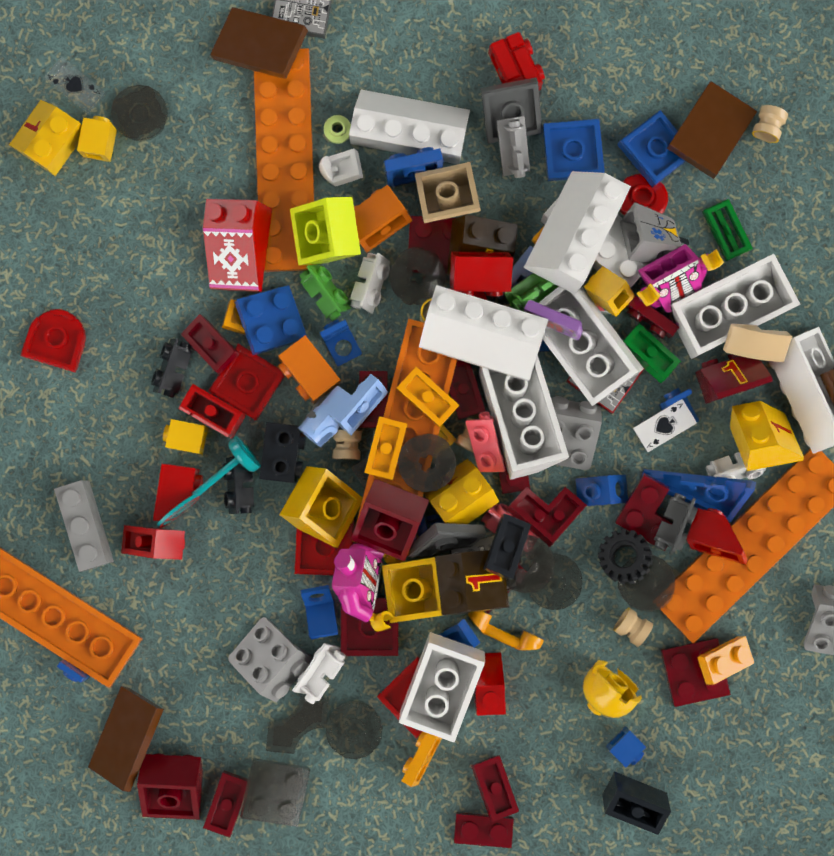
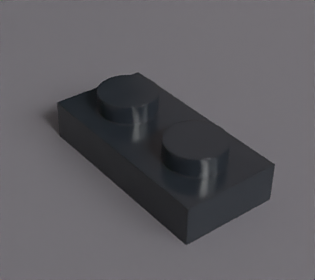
[483,514,531,580]

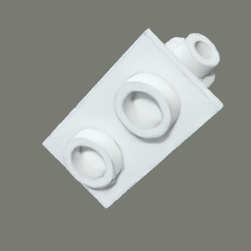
[349,253,390,314]
[706,452,766,479]
[292,643,346,704]

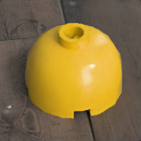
[583,660,642,718]

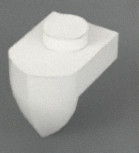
[319,148,363,186]

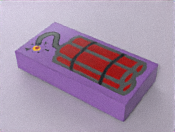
[524,300,583,341]

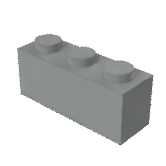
[54,480,114,572]

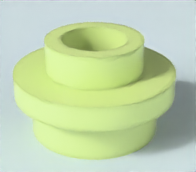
[324,115,351,144]

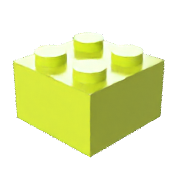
[290,197,361,265]

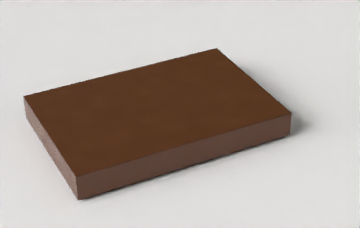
[210,7,308,79]
[667,81,757,179]
[88,686,164,792]

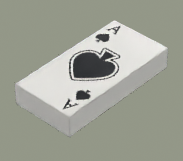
[633,399,697,452]

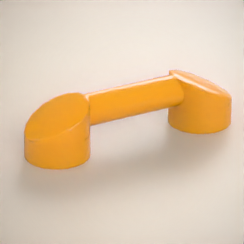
[468,611,544,650]

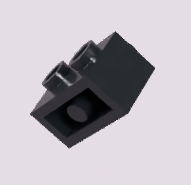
[259,422,307,484]
[602,771,671,835]

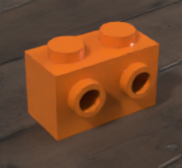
[354,184,412,253]
[278,335,341,404]

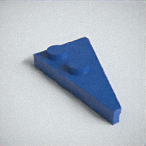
[640,469,756,523]

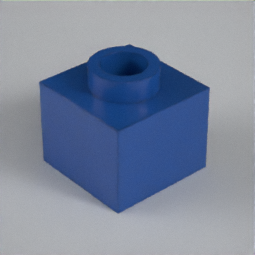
[606,726,646,768]

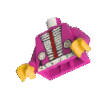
[637,244,724,313]
[332,543,403,632]

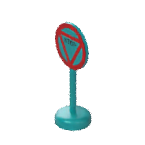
[157,436,261,529]

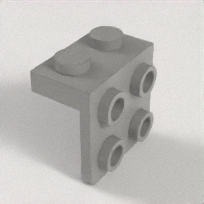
[551,396,602,470]
[803,584,834,655]
[228,617,313,703]

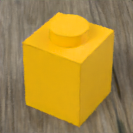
[77,116,117,162]
[584,266,635,317]
[163,419,209,455]

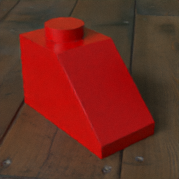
[153,464,203,521]
[686,508,747,565]
[121,525,185,560]
[474,652,506,716]

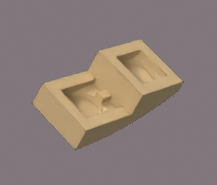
[723,324,792,362]

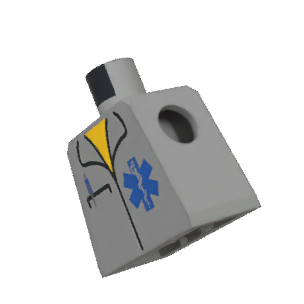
[620,202,689,263]

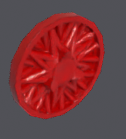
[619,174,668,216]

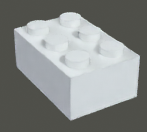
[399,632,485,742]

